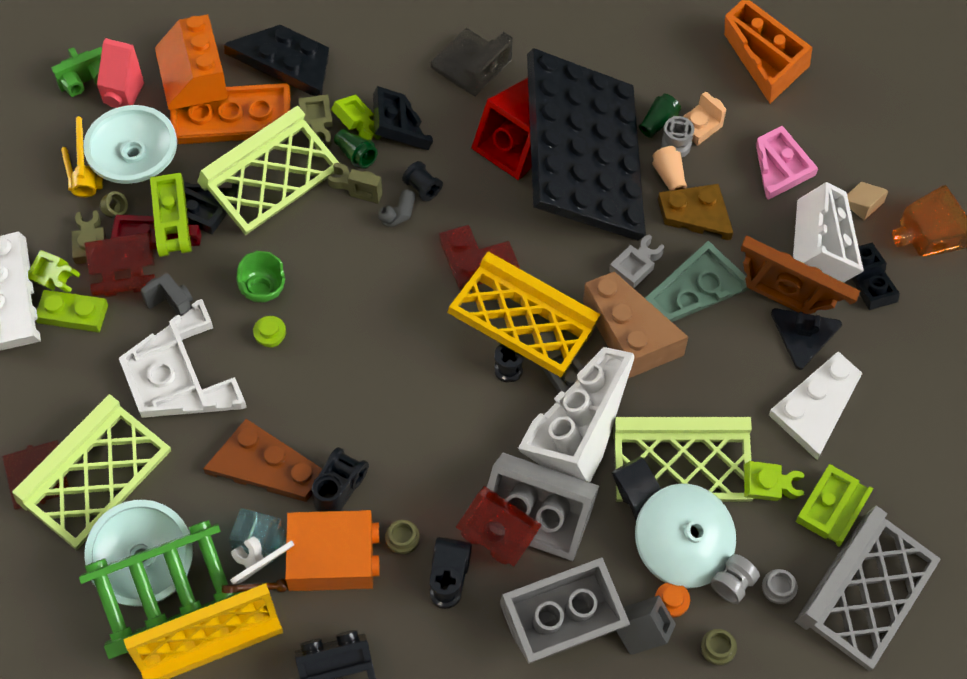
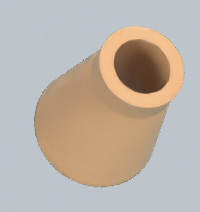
[652,146,687,191]

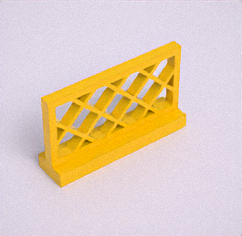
[447,251,600,377]
[123,583,283,679]

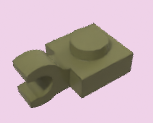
[328,163,383,204]

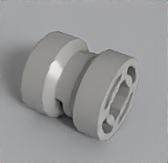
[661,116,694,158]
[710,554,760,604]

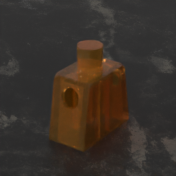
[892,185,967,257]

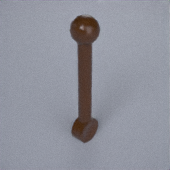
[222,578,288,593]

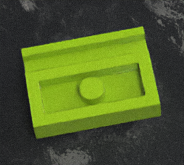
[795,464,874,547]

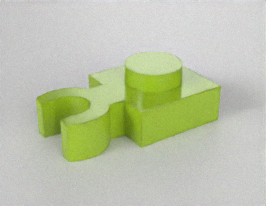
[331,94,381,141]
[28,250,80,292]
[744,461,804,501]

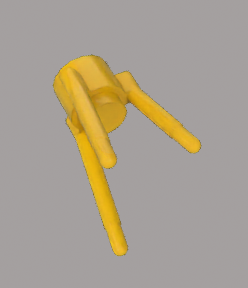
[61,116,103,198]

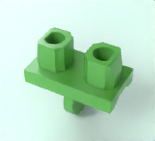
[51,47,102,97]

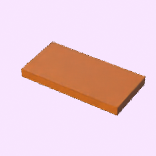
[170,83,291,144]

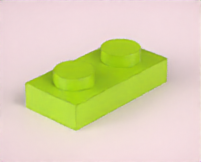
[36,290,108,333]

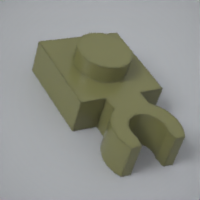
[298,94,333,149]
[72,210,107,264]

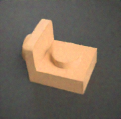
[683,91,726,146]

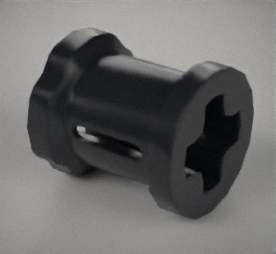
[402,161,443,202]
[494,344,524,383]

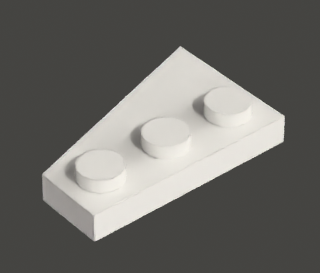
[769,352,862,460]

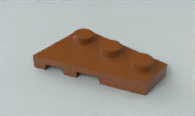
[203,419,322,502]

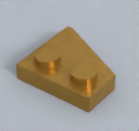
[658,184,733,240]

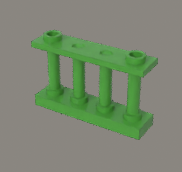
[79,520,242,659]

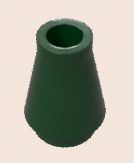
[639,93,681,138]
[334,129,378,168]

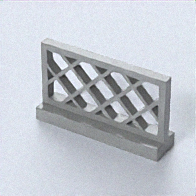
[794,505,941,671]

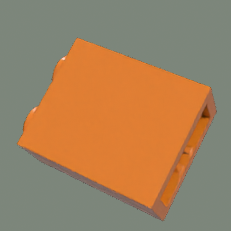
[285,510,380,591]

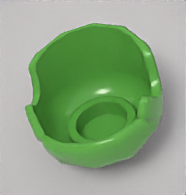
[236,250,285,302]

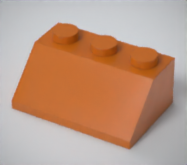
[155,14,228,110]

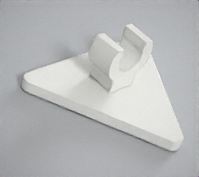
[230,536,295,584]

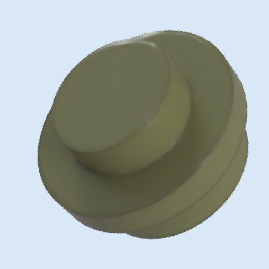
[385,520,420,554]
[701,629,737,665]

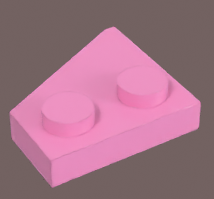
[756,126,818,200]

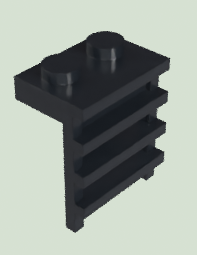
[295,630,376,679]

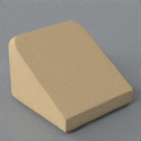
[847,182,888,220]

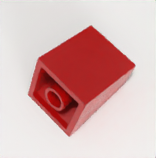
[471,78,532,180]

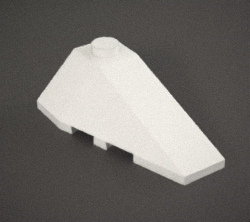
[518,347,635,482]

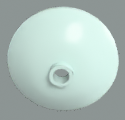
[83,105,177,184]
[635,484,736,589]
[84,500,193,607]

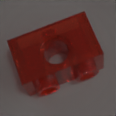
[456,486,542,567]

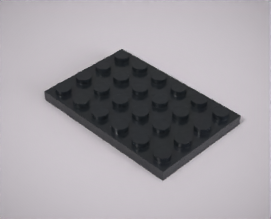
[527,48,646,241]

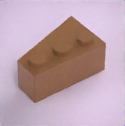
[583,271,689,379]

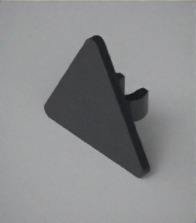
[771,308,842,370]

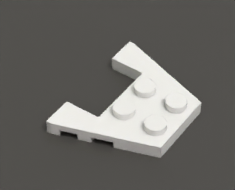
[119,299,247,418]

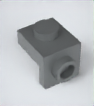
[141,272,193,316]

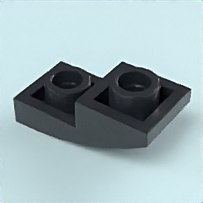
[852,242,900,310]
[612,456,661,520]

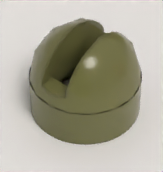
[100,191,128,218]

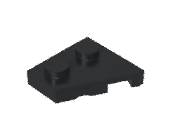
[373,86,433,150]
[184,182,243,235]

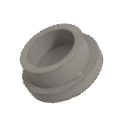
[762,569,798,604]

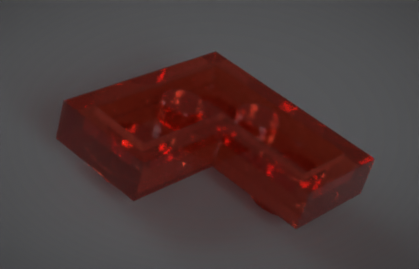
[439,225,519,290]

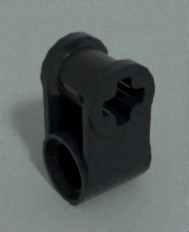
[312,447,369,512]
[430,537,472,609]

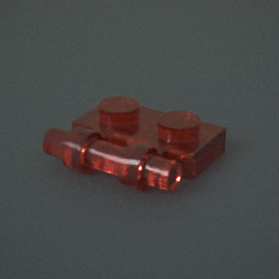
[84,233,156,297]

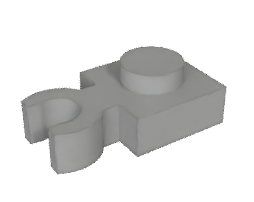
[609,235,664,288]

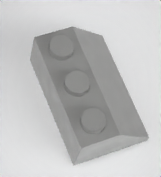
[476,453,599,561]
[500,557,630,664]

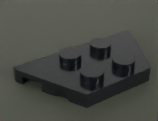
[224,25,329,96]

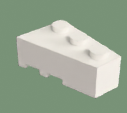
[793,182,864,283]

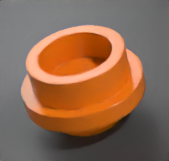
[655,583,690,617]

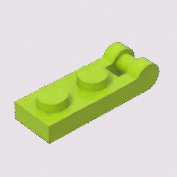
[150,172,192,257]

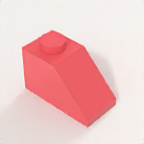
[97,38,144,108]

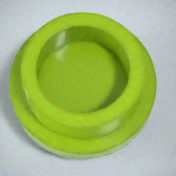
[253,316,286,348]

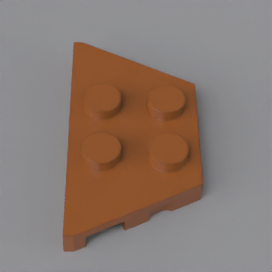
[741,235,860,314]

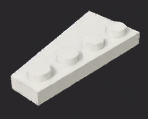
[0,231,41,351]

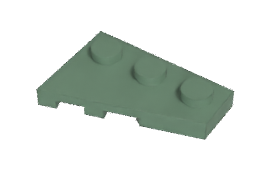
[645,241,750,322]

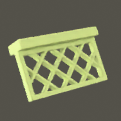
[197,105,339,236]
[12,394,171,550]
[613,417,754,502]

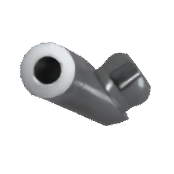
[378,190,416,227]

